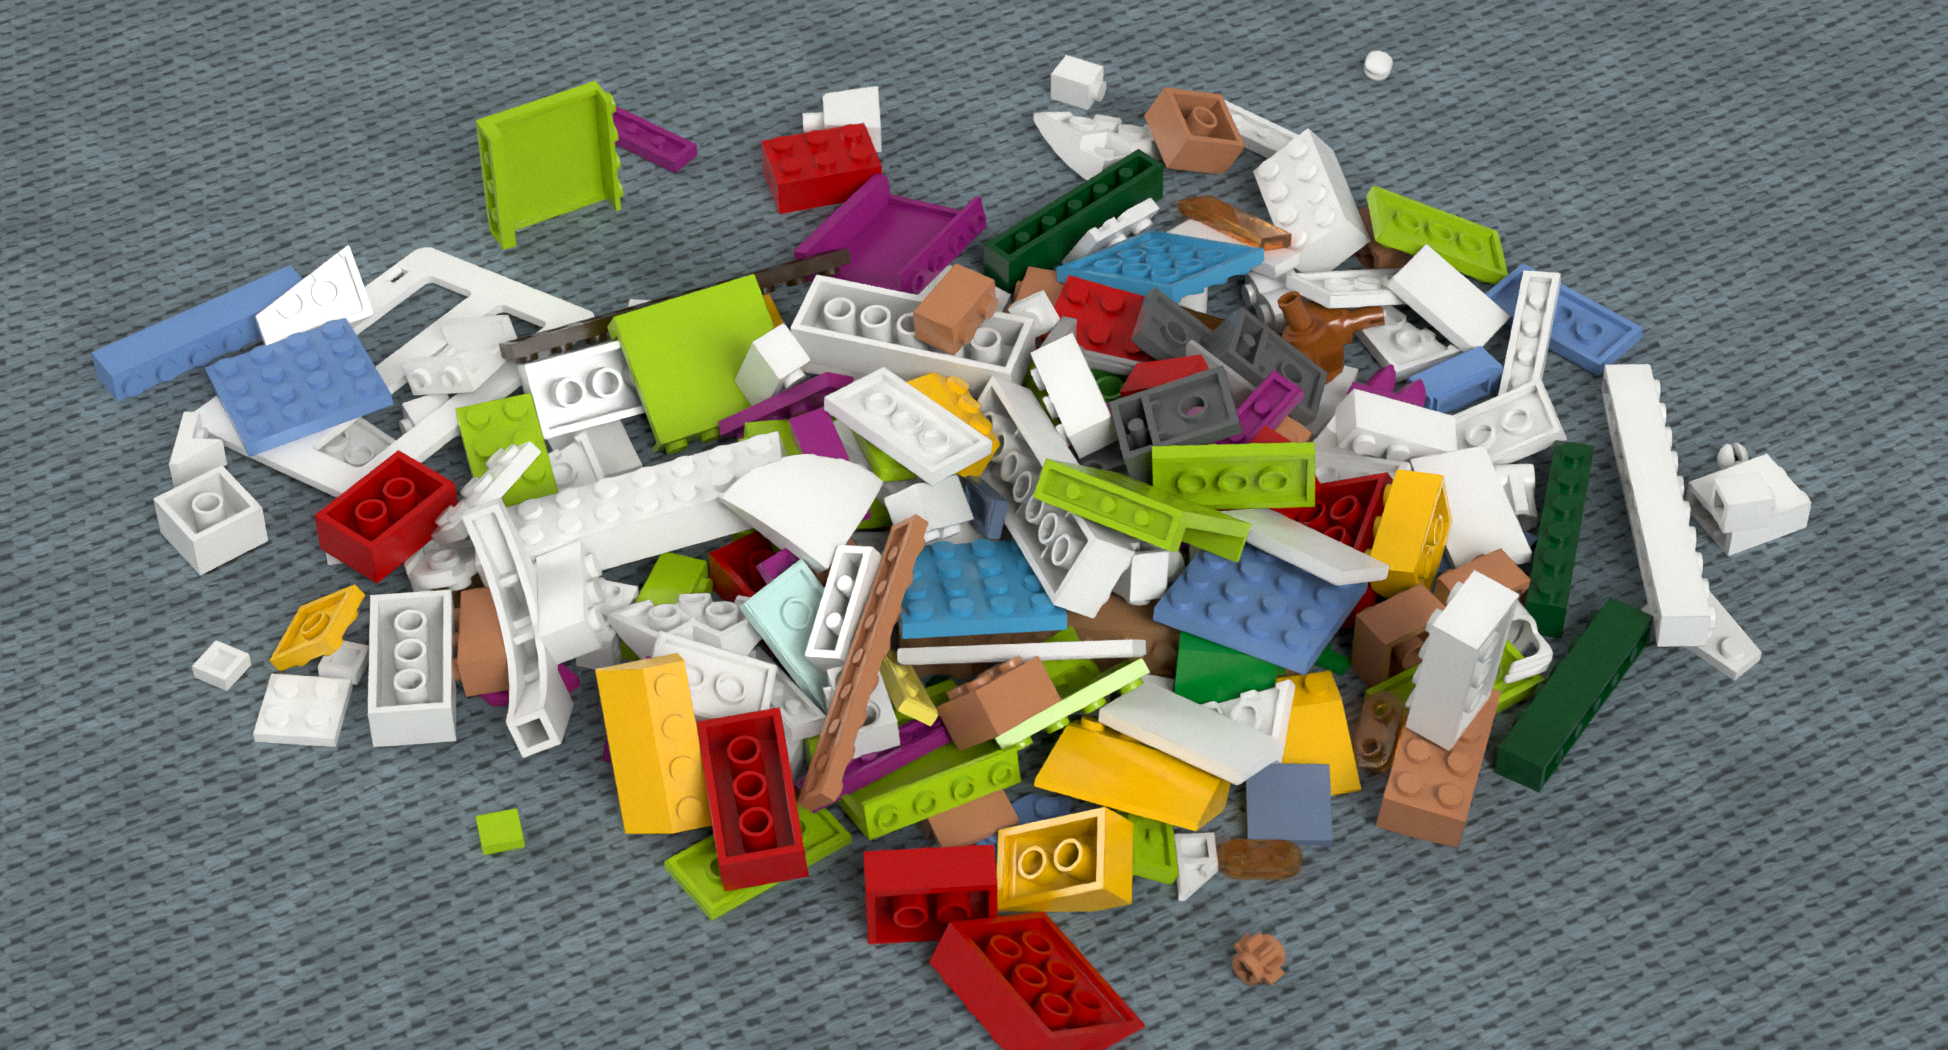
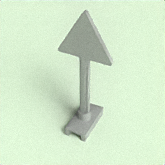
[1035,316,1256,409]

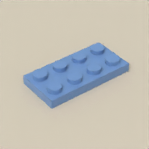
[1485,263,1643,376]

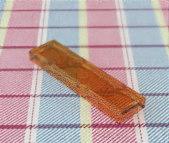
[1179,195,1292,251]

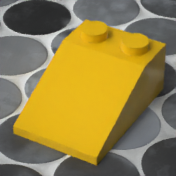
[1271,670,1361,795]
[997,807,1133,912]

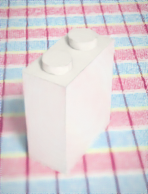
[1685,454,1812,556]

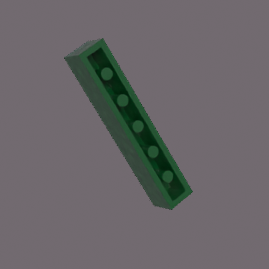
[984,149,1164,294]
[1524,440,1594,639]
[1492,597,1654,793]

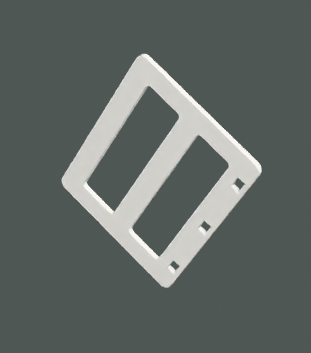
[195,247,595,497]

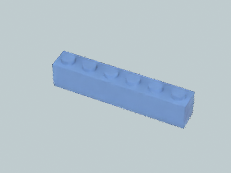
[91,265,303,402]

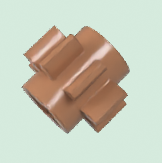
[1232,932,1286,986]

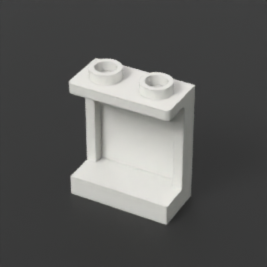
[402,315,517,395]

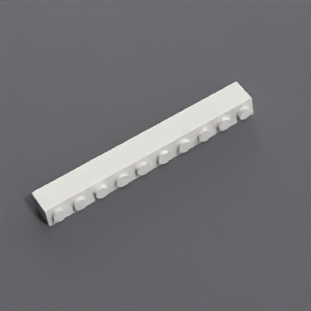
[1601,364,1716,647]

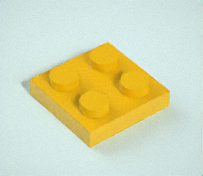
[269,584,365,671]

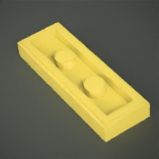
[879,648,939,726]

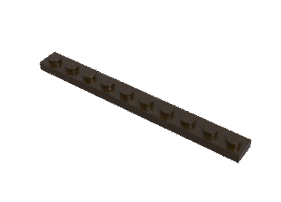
[499,249,852,364]

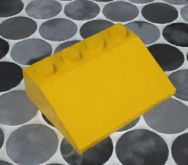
[1034,716,1231,831]

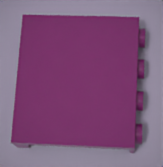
[793,173,987,295]

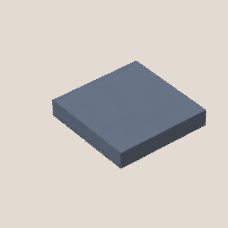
[1245,764,1333,845]

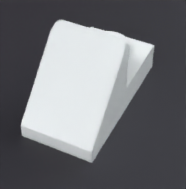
[169,412,227,488]

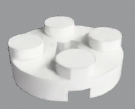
[404,537,478,592]

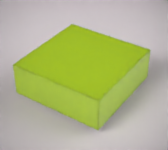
[475,808,525,855]

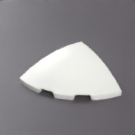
[1033,112,1162,180]
[719,454,884,573]
[607,593,762,660]

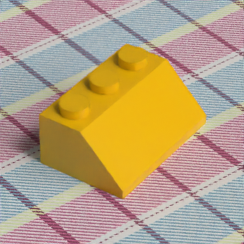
[907,372,1001,478]
[1365,469,1453,599]

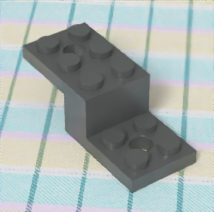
[1131,287,1328,427]
[1069,365,1243,486]

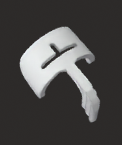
[1504,601,1553,684]

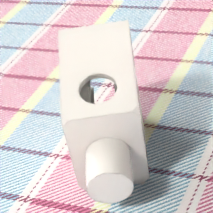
[803,86,882,152]

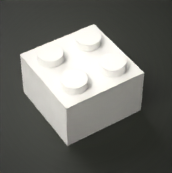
[153,465,268,575]

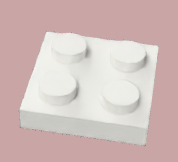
[253,674,353,747]

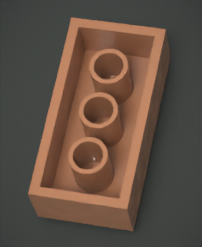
[1376,689,1501,848]

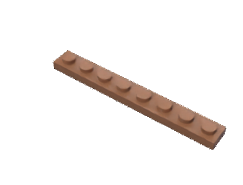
[797,514,929,811]

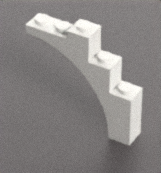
[461,497,574,758]

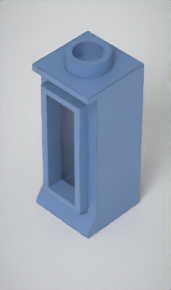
[1407,346,1503,414]

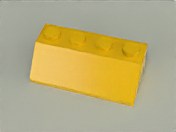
[595,653,712,834]

